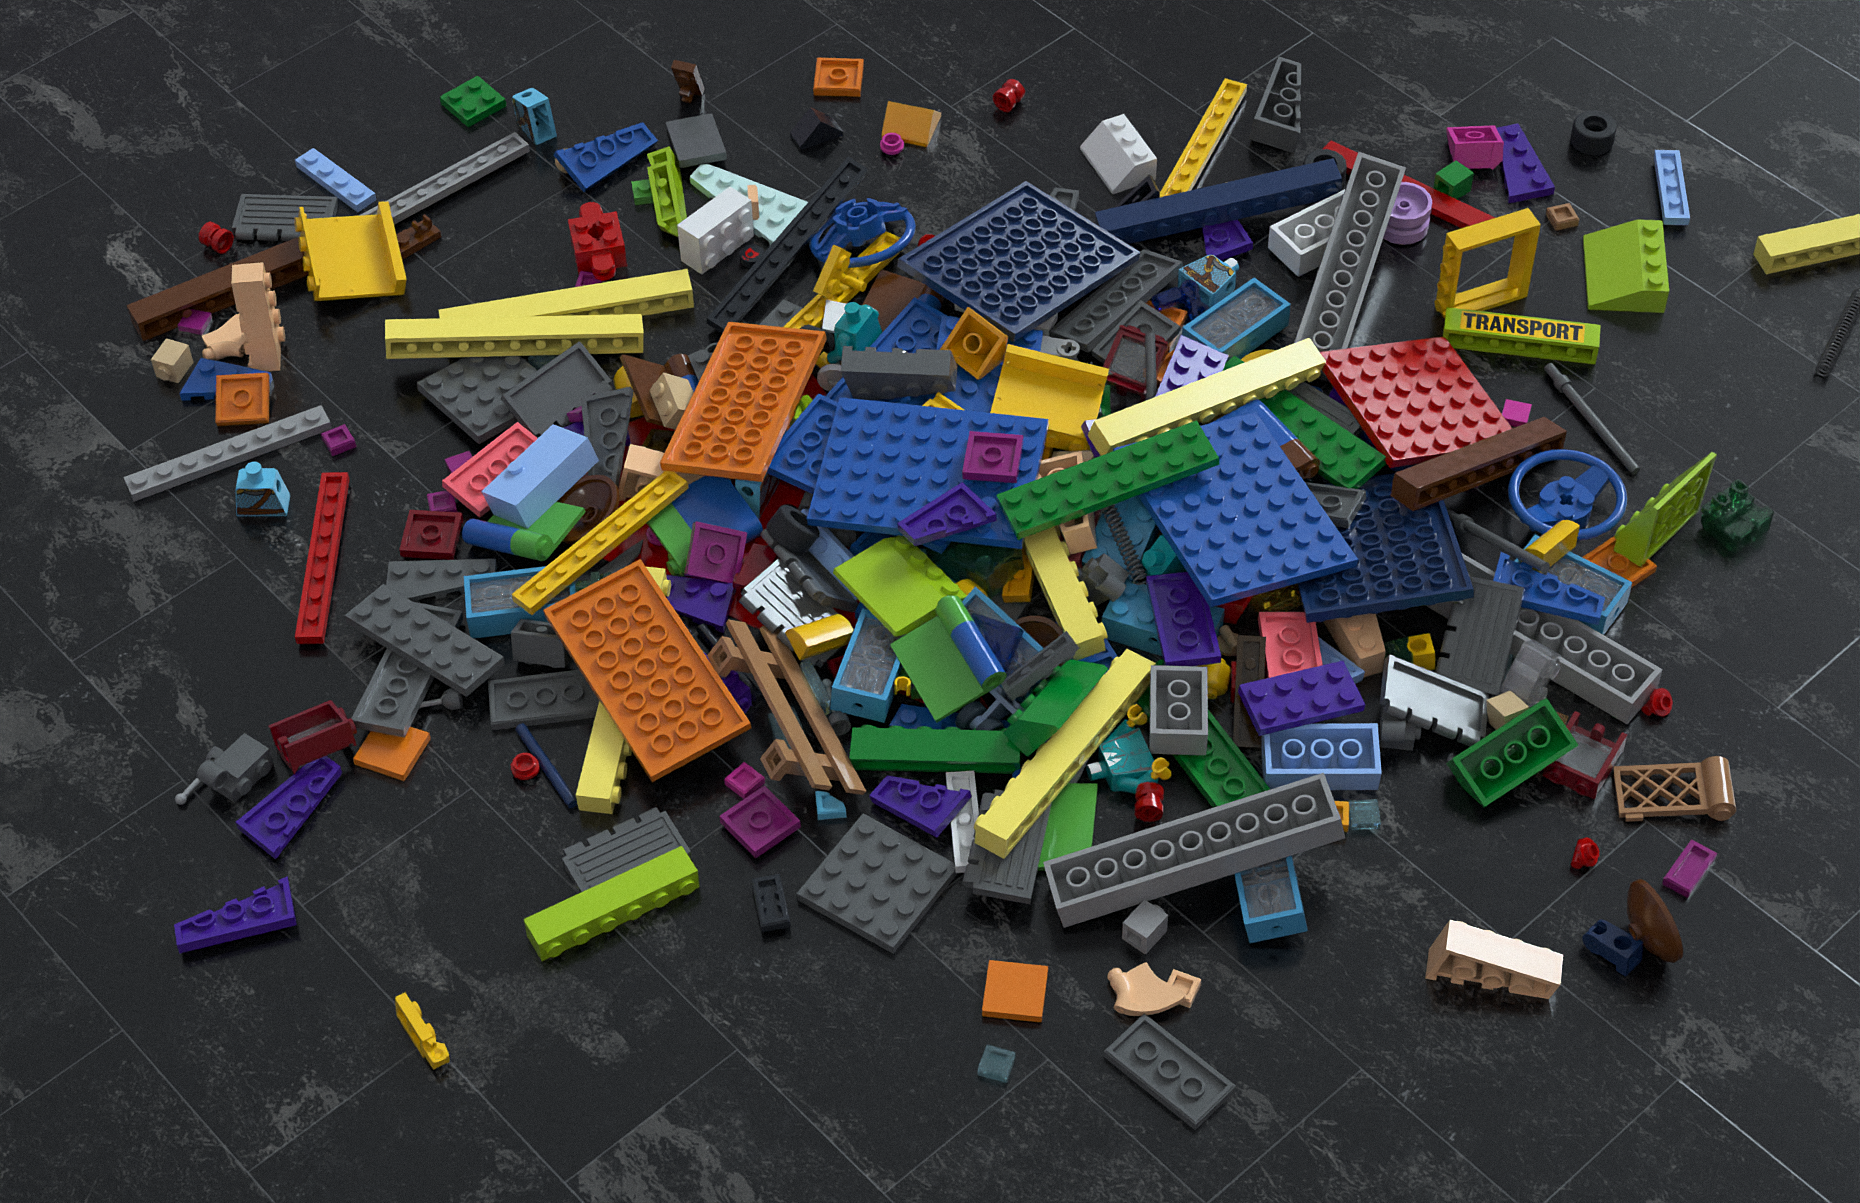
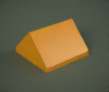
[881,101,941,147]
[940,307,1008,380]

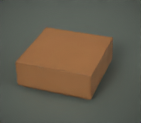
[1546,203,1579,231]

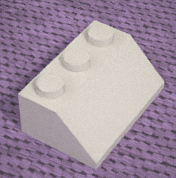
[1080,114,1157,194]

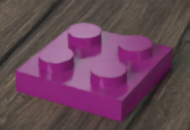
[962,431,1024,483]
[684,521,747,583]
[719,785,801,858]

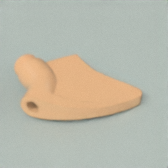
[202,314,245,361]
[1107,962,1186,1016]

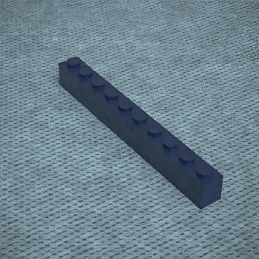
[1095,158,1342,244]

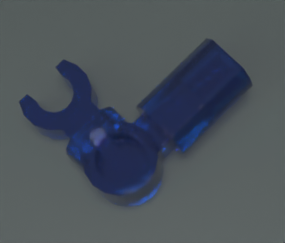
[1152,279,1209,320]

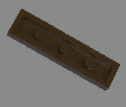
[1233,635,1266,749]

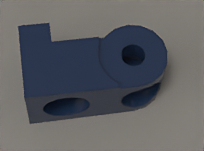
[1582,920,1643,977]

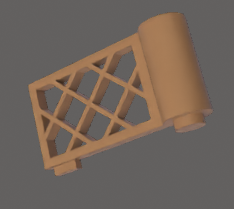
[1613,756,1737,822]

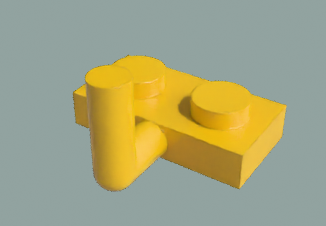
[813,245,867,300]

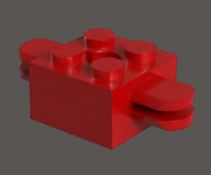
[568,202,627,281]

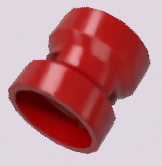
[993,79,1025,112]
[199,222,234,254]
[1135,782,1164,822]

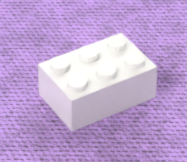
[677,187,754,274]

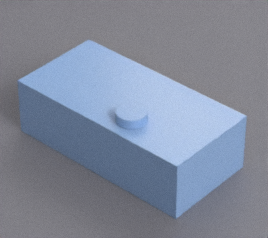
[481,424,599,529]
[1261,723,1382,790]

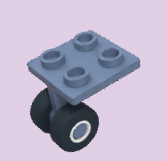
[955,685,1023,731]

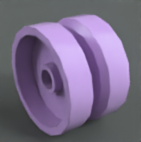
[1383,182,1432,245]

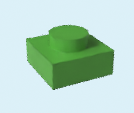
[632,180,654,205]

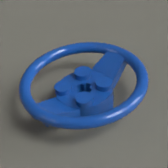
[809,198,916,268]
[1508,449,1627,541]

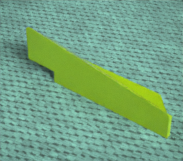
[647,146,687,237]

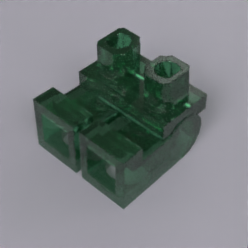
[1701,479,1774,554]

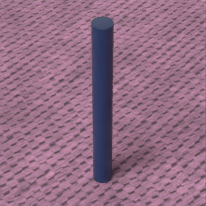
[515,723,577,808]

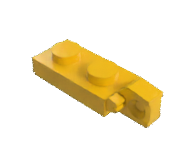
[395,993,450,1070]

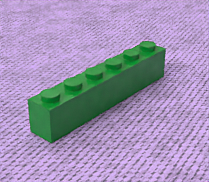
[850,725,1024,774]

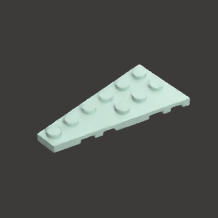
[690,163,808,245]

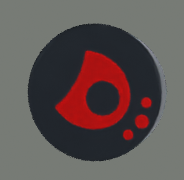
[739,245,764,268]

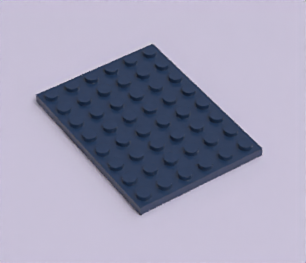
[897,181,1140,342]
[1297,473,1474,623]

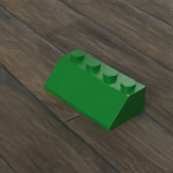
[1003,659,1108,757]
[1446,698,1578,807]

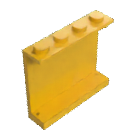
[294,201,407,301]
[990,344,1109,451]

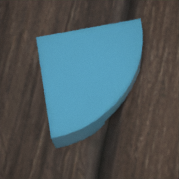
[815,791,846,820]

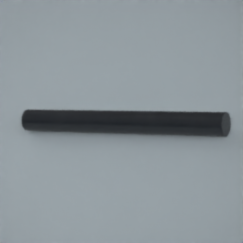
[696,624,764,703]

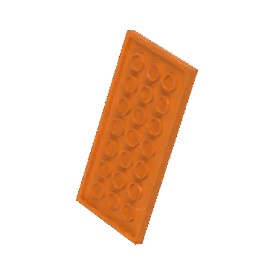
[660,322,827,482]
[543,559,751,782]

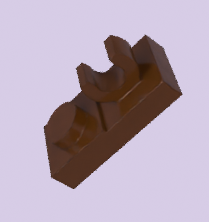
[671,60,705,103]
[396,214,442,260]

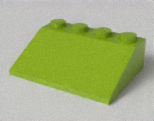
[1583,220,1669,313]
[1613,452,1717,567]
[833,535,967,637]

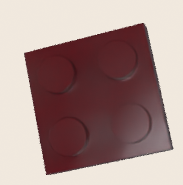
[399,510,463,560]

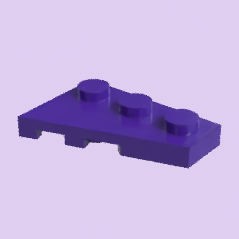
[1202,219,1253,260]
[897,482,997,546]

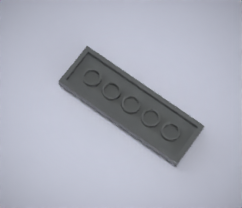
[1049,249,1183,353]
[345,584,505,697]
[351,602,463,738]

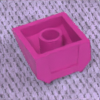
[1446,125,1504,170]

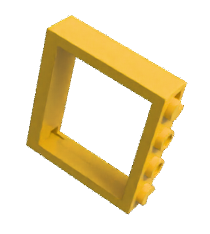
[1434,208,1541,319]

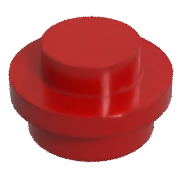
[511,753,540,780]

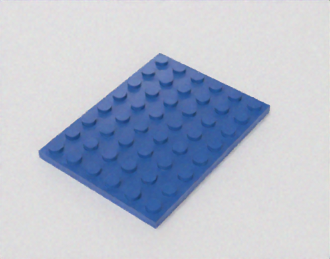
[807,397,1049,549]
[1113,412,1358,607]

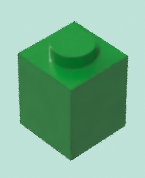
[1433,160,1474,199]

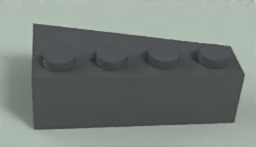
[1249,57,1301,153]
[841,346,958,400]

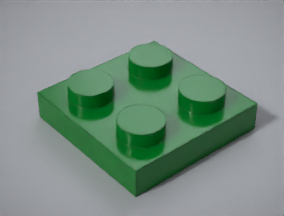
[440,76,507,127]

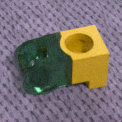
[1383,633,1435,670]

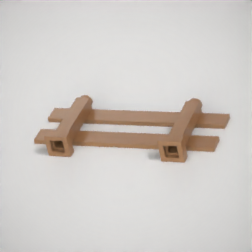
[707,620,866,795]

